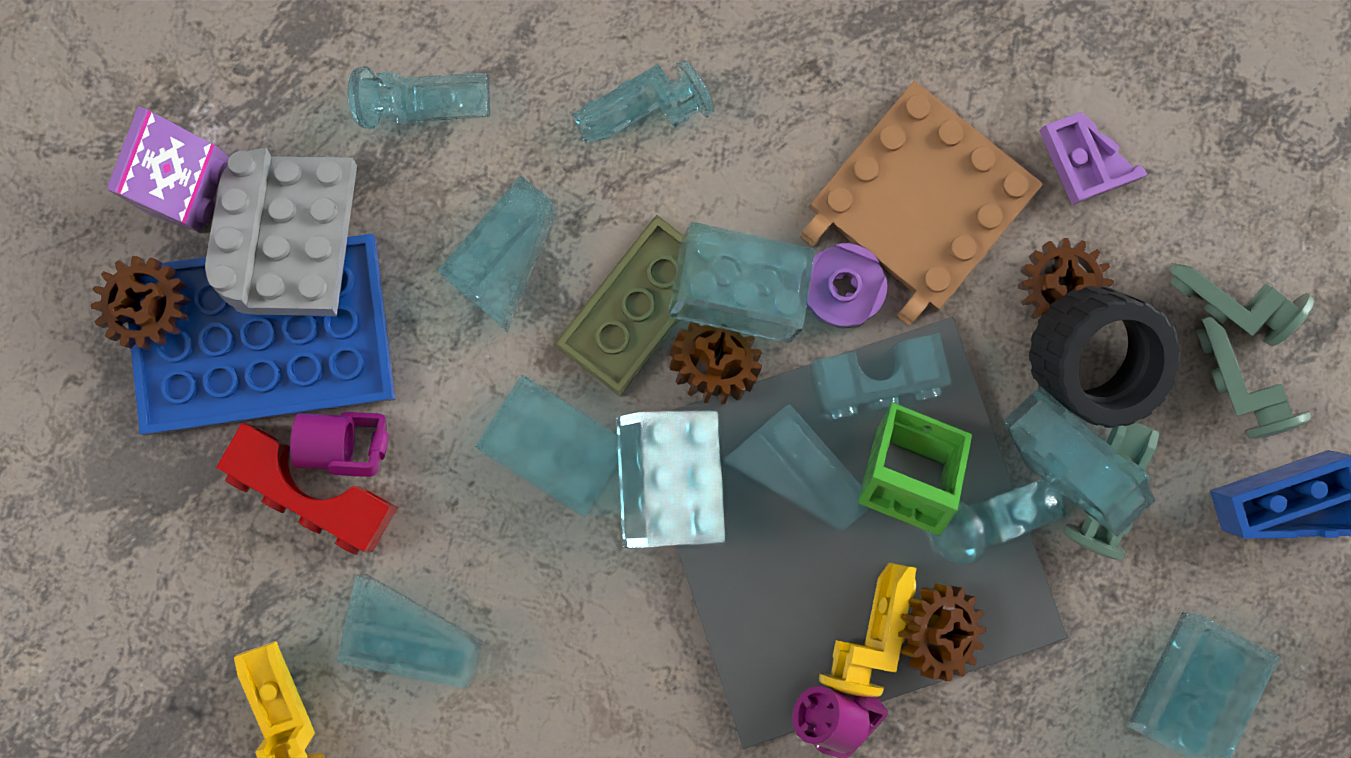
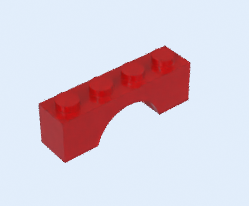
[215,423,398,555]

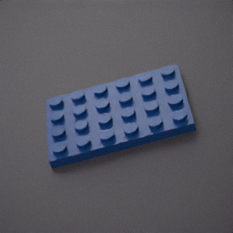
[128,234,396,436]

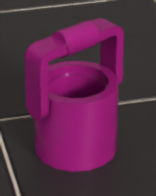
[290,412,389,477]
[792,686,888,758]

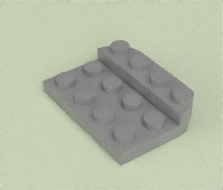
[205,148,357,316]

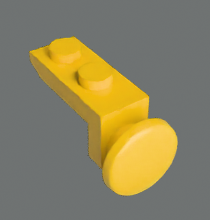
[819,563,917,697]
[234,641,325,758]

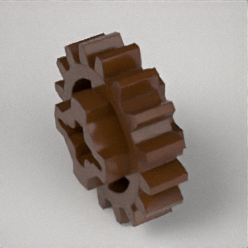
[1018,238,1114,319]
[91,256,190,350]
[669,316,762,405]
[898,583,986,681]

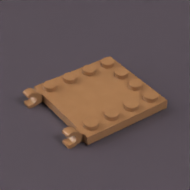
[800,80,1043,326]

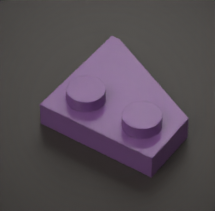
[1039,112,1147,205]

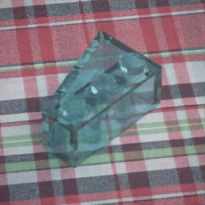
[437,176,557,332]
[1003,386,1155,537]
[722,403,869,532]
[337,574,482,688]

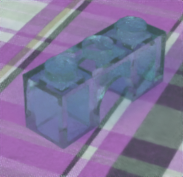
[810,333,952,419]

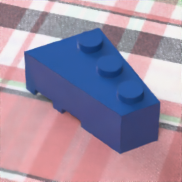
[1210,450,1351,538]

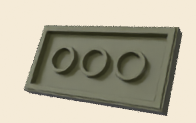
[553,214,722,396]

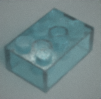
[668,221,815,343]
[475,375,632,517]
[616,411,725,548]
[1126,612,1280,758]

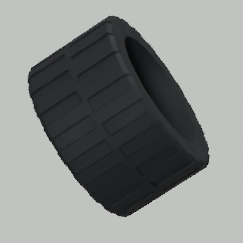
[1029,286,1181,428]

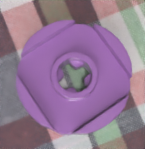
[802,243,887,328]

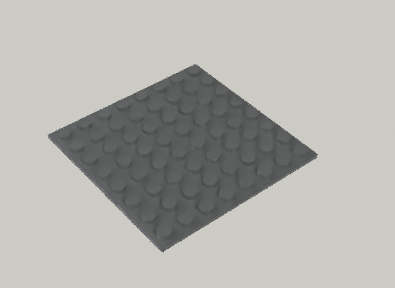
[635,317,1068,749]

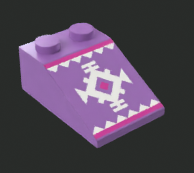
[106,106,229,233]

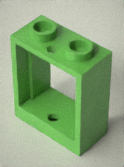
[857,402,972,536]

